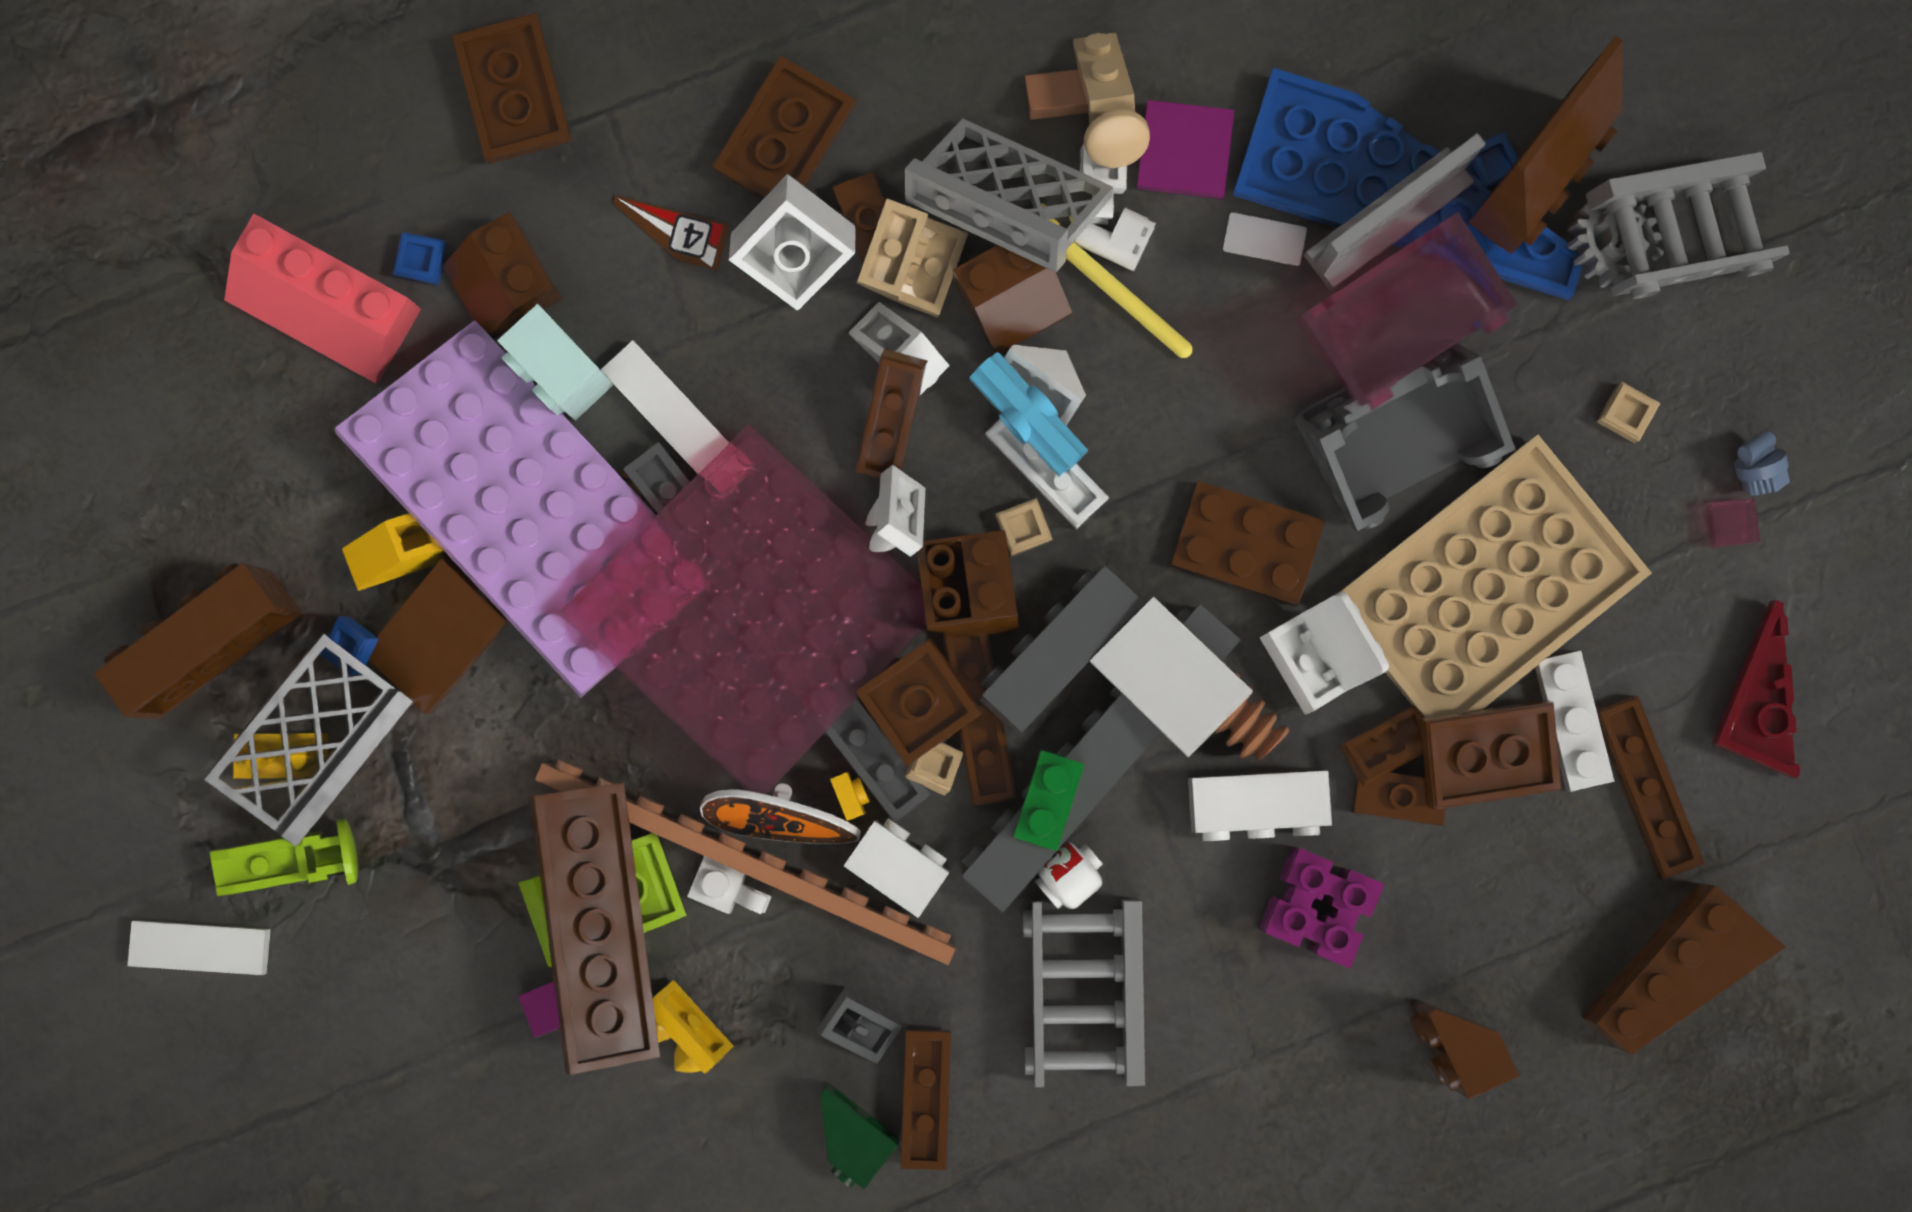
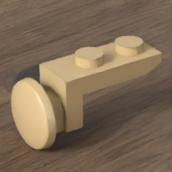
[1073,32,1150,168]

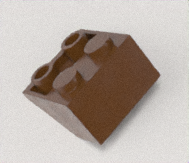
[917,530,1018,637]
[1410,1000,1519,1100]

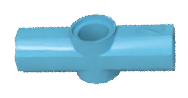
[969,352,1088,477]

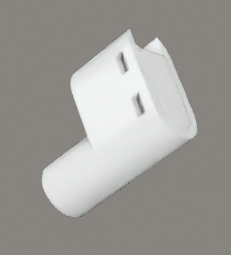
[1075,208,1156,271]

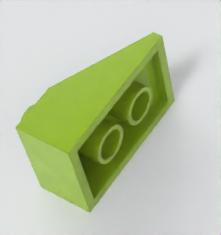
[518,833,687,967]

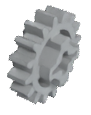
[1567,203,1664,288]

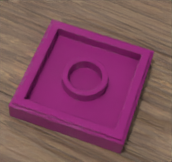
[1136,100,1235,200]

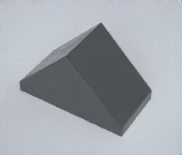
[816,986,903,1064]

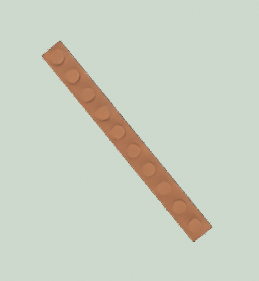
[535,759,956,966]

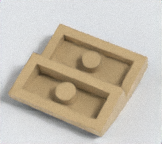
[857,199,968,318]

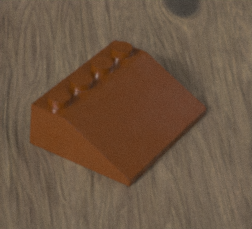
[1469,36,1623,255]

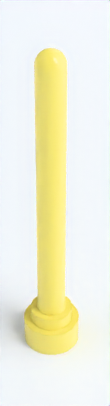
[1041,203,1193,358]

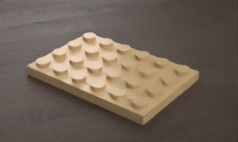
[1338,435,1652,718]

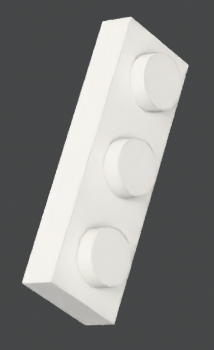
[1535,651,1614,792]

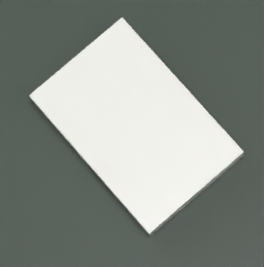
[1090,597,1252,757]

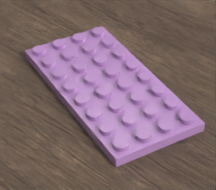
[335,320,712,698]

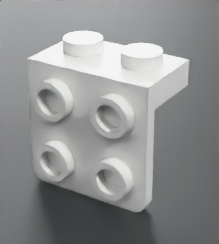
[1260,592,1389,715]

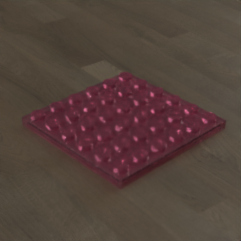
[560,424,927,795]

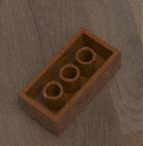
[93,563,302,719]

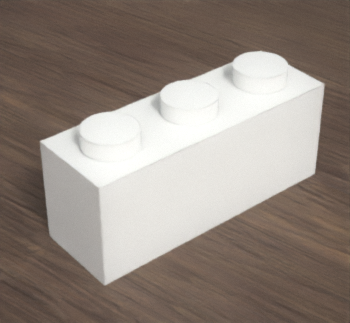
[1188,771,1332,841]

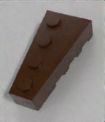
[1582,883,1786,1055]

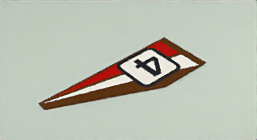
[613,195,730,271]

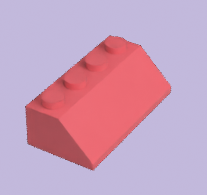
[224,214,421,385]

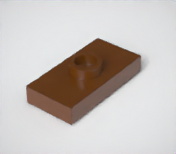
[832,171,885,265]
[1339,705,1425,786]
[1352,772,1446,826]

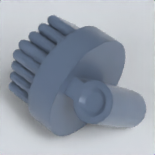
[1734,431,1790,496]

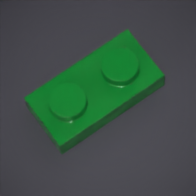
[1013,750,1085,851]

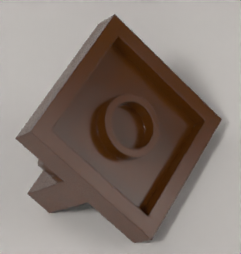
[855,639,983,766]

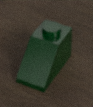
[820,1082,899,1189]

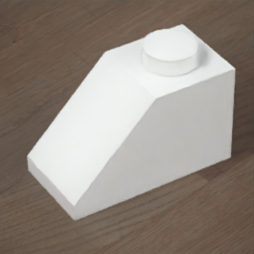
[848,302,949,395]

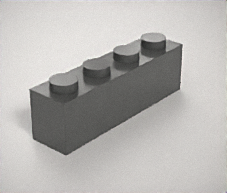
[979,566,1145,737]

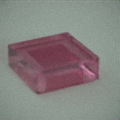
[1705,498,1761,549]

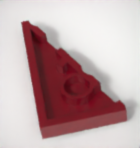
[1711,600,1800,778]

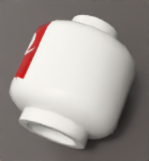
[1035,842,1103,909]

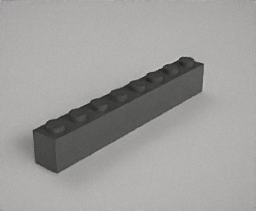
[961,604,1241,913]

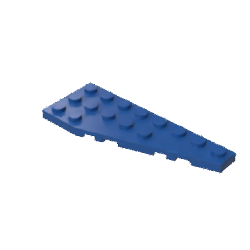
[1232,68,1583,300]

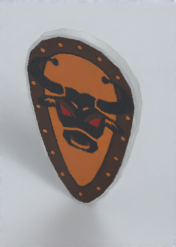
[700,784,861,844]

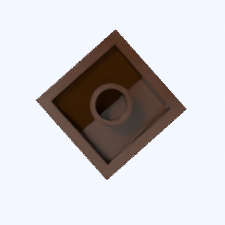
[443,212,563,339]
[953,245,1073,354]

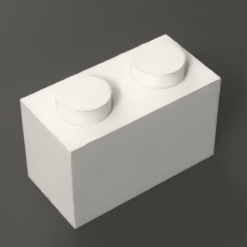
[844,818,950,918]

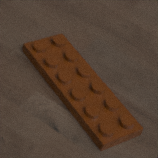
[530,783,660,1075]

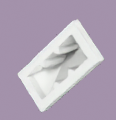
[1004,345,1086,426]

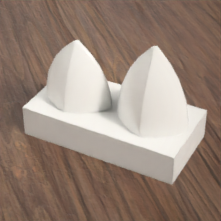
[865,464,925,557]

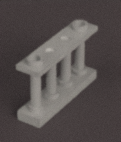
[1586,152,1790,299]
[1023,899,1145,1087]

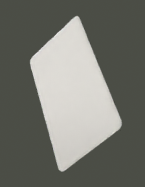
[1223,212,1307,266]

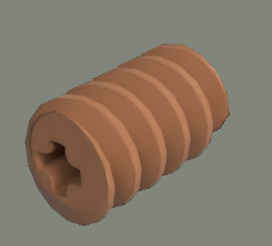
[1214,672,1290,763]

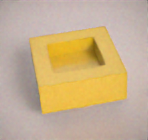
[830,772,870,821]

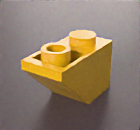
[342,513,444,591]

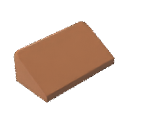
[1025,70,1088,120]

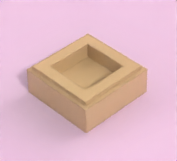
[1596,382,1661,444]
[995,498,1053,556]
[905,743,963,796]

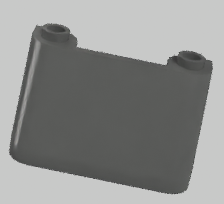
[1295,340,1515,531]

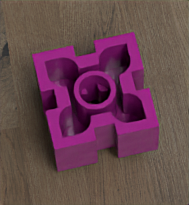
[1258,846,1385,969]

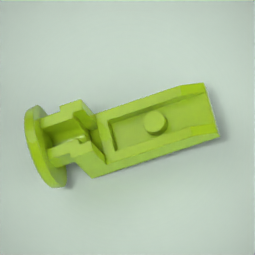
[210,819,358,896]

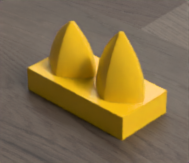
[233,733,328,779]
[653,980,734,1074]

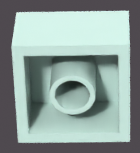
[497,304,614,421]

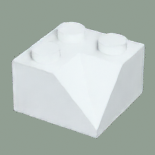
[729,174,855,311]

